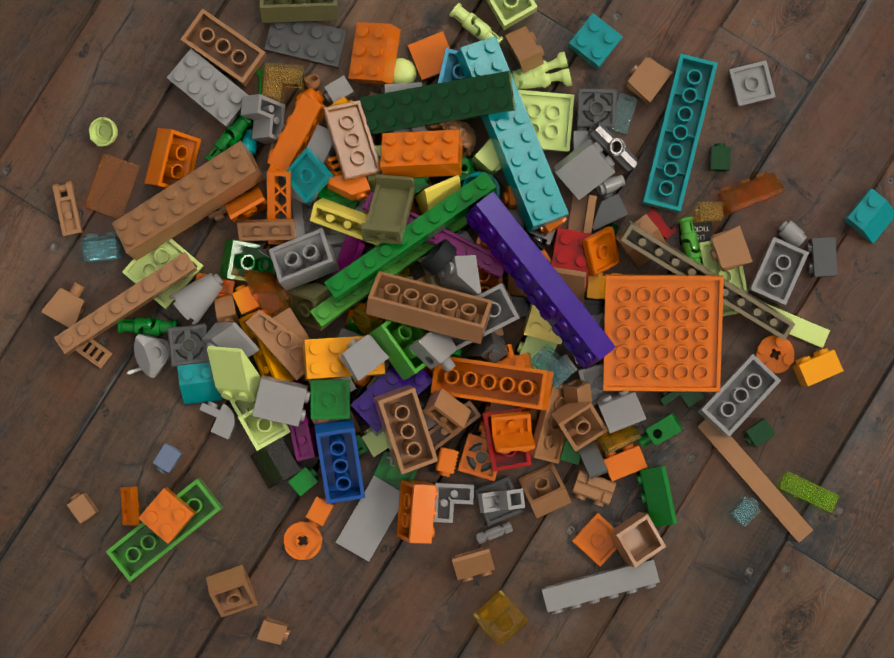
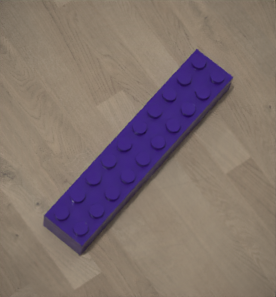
[465,191,616,370]

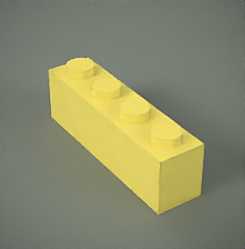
[310,198,381,246]

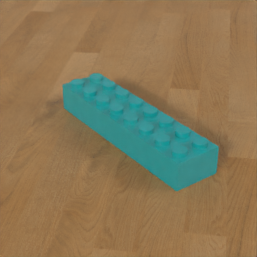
[641,54,718,214]

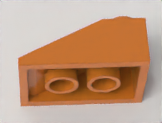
[225,185,267,225]

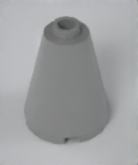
[169,273,224,325]

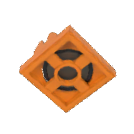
[457,433,497,481]

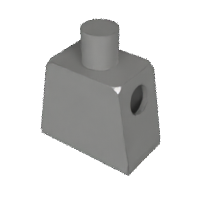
[409,331,457,372]

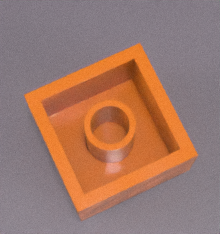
[138,487,197,544]

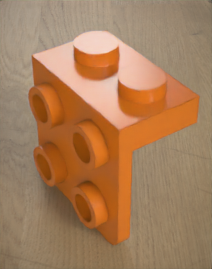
[491,411,535,454]

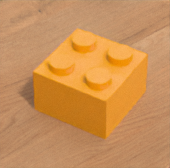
[792,348,844,387]

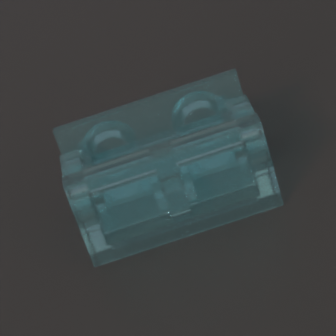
[529,344,575,388]

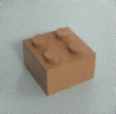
[608,512,666,568]

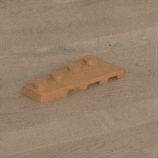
[244,310,304,380]

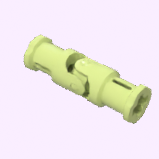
[449,3,504,45]

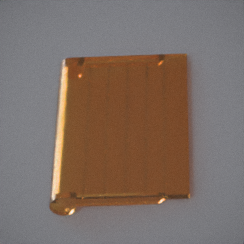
[84,153,141,219]

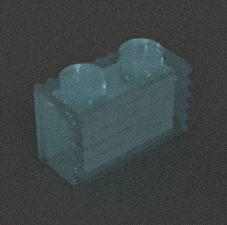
[81,232,124,263]

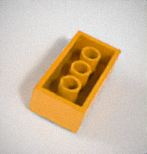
[302,336,385,380]

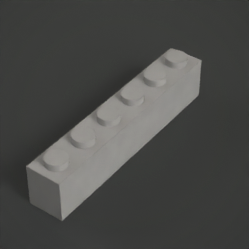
[541,558,660,614]

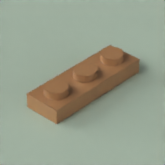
[237,219,297,241]

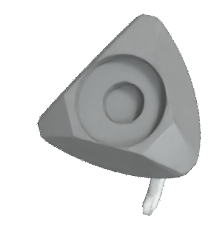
[126,334,171,378]

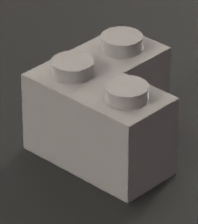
[241,94,285,144]
[433,482,474,523]

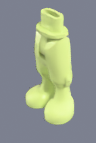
[512,51,572,90]

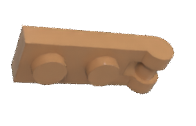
[52,181,83,237]

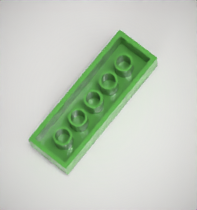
[106,478,224,582]

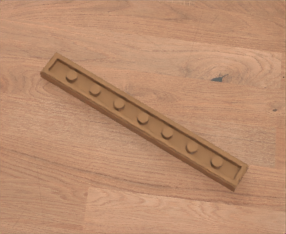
[697,419,813,543]

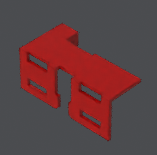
[647,208,678,241]

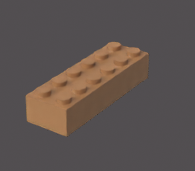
[366,271,493,344]

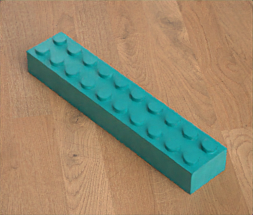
[456,36,569,232]

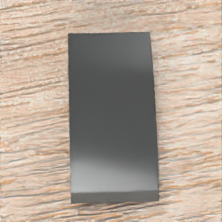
[578,440,608,479]

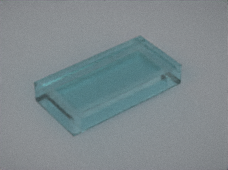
[608,93,638,135]

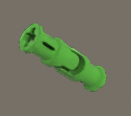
[677,217,702,264]

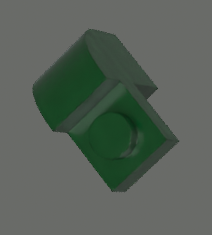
[658,391,705,408]

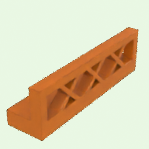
[267,165,291,245]

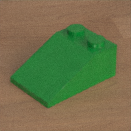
[219,239,281,287]

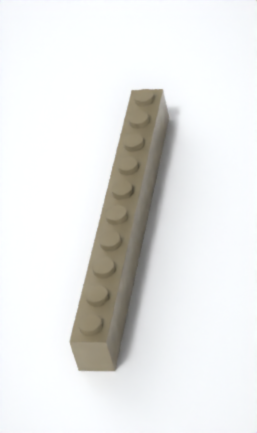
[619,220,795,340]

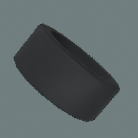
[421,239,457,276]

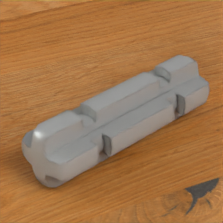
[476,522,513,544]

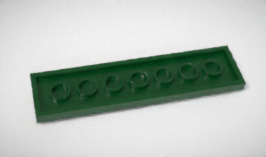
[360,71,516,136]

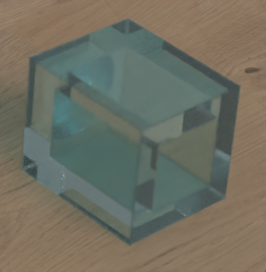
[729,496,761,527]

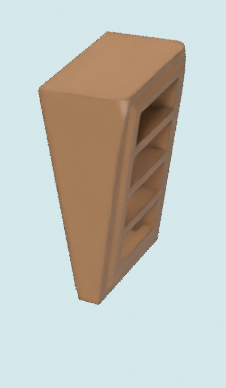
[76,339,113,369]

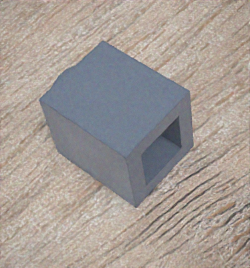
[153,443,184,474]

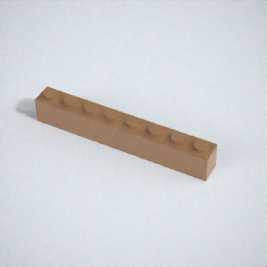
[54,252,197,355]

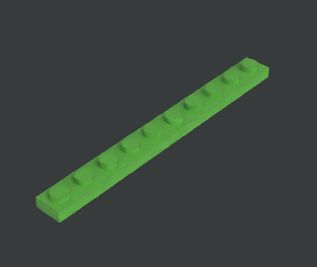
[310,215,468,328]

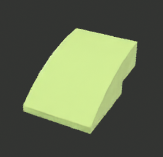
[229,399,291,451]

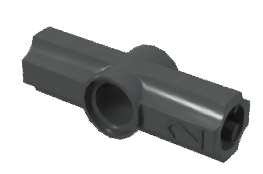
[588,122,638,172]

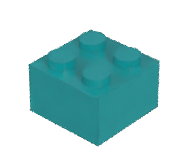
[568,13,623,71]

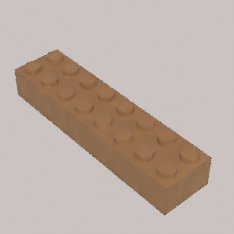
[112,141,265,261]

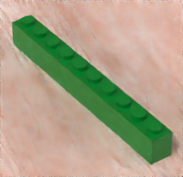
[324,172,496,303]

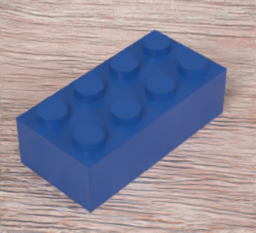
[315,419,365,504]

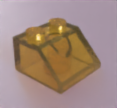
[596,424,641,455]
[472,590,529,647]

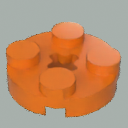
[755,335,795,374]
[284,521,323,560]

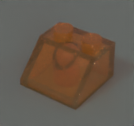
[243,270,290,318]

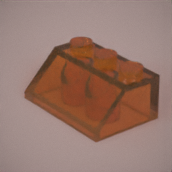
[717,171,785,216]

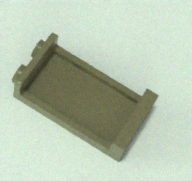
[361,174,416,245]

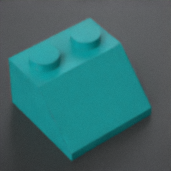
[843,188,894,244]
[177,362,223,404]

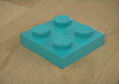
[283,148,333,203]

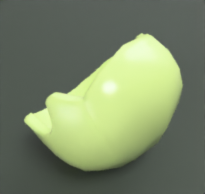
[393,58,417,84]
[89,117,118,146]

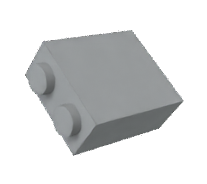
[554,139,615,200]
[253,375,310,427]

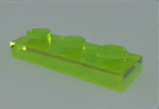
[779,471,840,513]

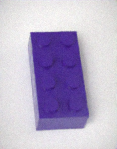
[351,366,433,436]

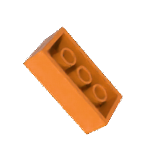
[380,130,463,177]

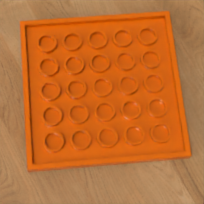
[603,274,724,392]

